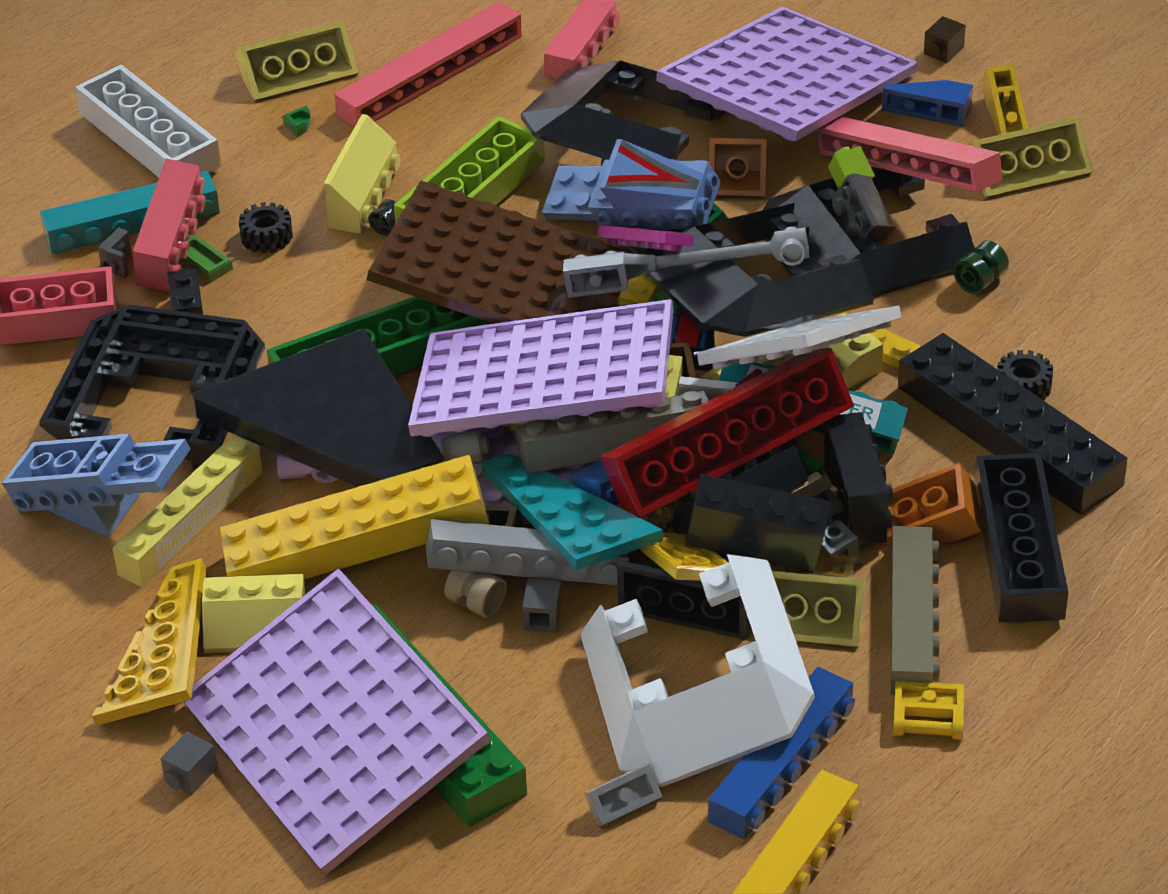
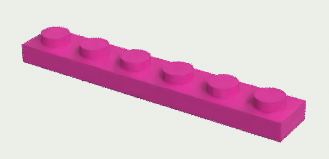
[598,225,694,252]

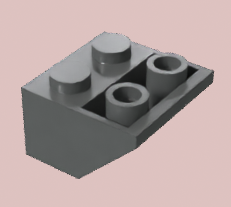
[832,173,895,243]

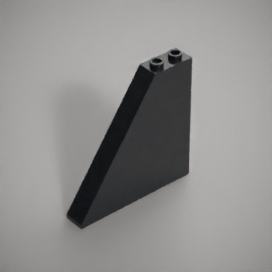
[191,328,444,487]

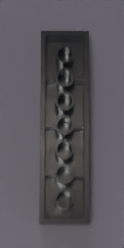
[898,333,1128,515]

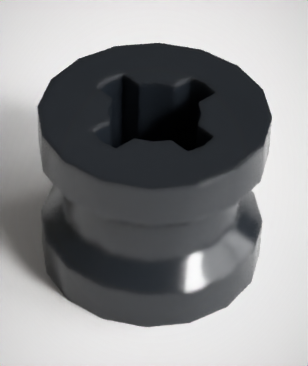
[368,199,397,236]

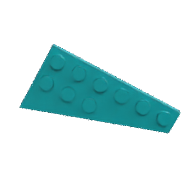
[482,453,663,570]

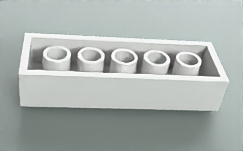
[75,65,221,177]

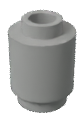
[442,430,490,463]

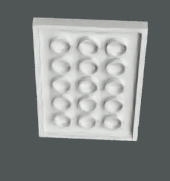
[697,305,901,369]

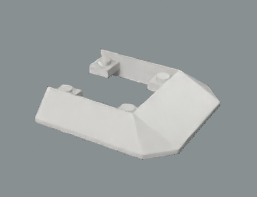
[580,554,815,787]

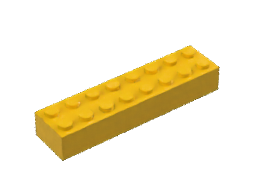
[220,455,489,579]

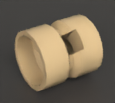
[444,570,507,618]

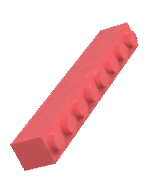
[334,1,522,128]
[817,117,1003,192]

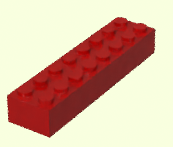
[600,348,854,518]

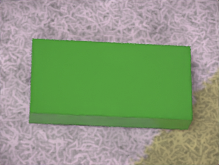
[181,235,233,282]

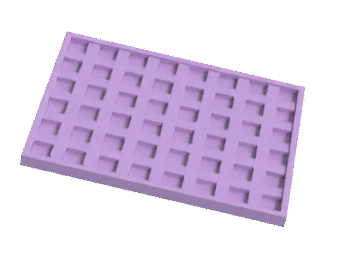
[656,6,918,141]
[408,299,674,437]
[184,569,491,875]

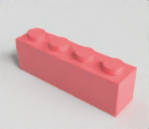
[544,0,620,79]

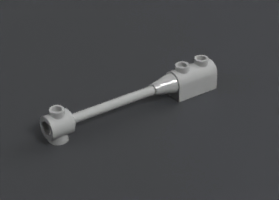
[563,227,809,298]

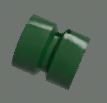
[953,240,1009,294]

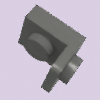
[98,228,131,278]
[821,519,861,569]

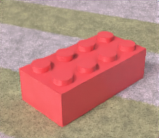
[133,158,206,292]
[0,266,117,345]

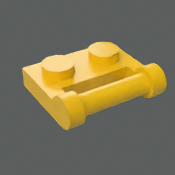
[893,681,964,740]

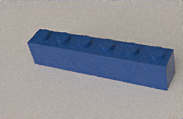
[708,666,855,839]

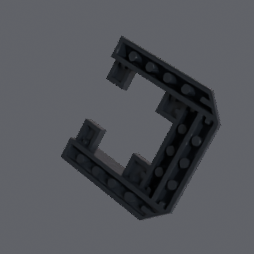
[521,60,727,160]
[763,167,975,297]
[645,203,874,337]
[39,305,265,469]

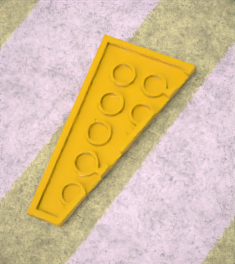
[92,558,207,726]

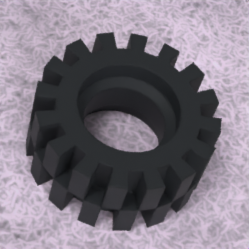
[239,202,293,253]
[997,350,1053,401]

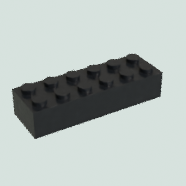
[974,453,1068,623]

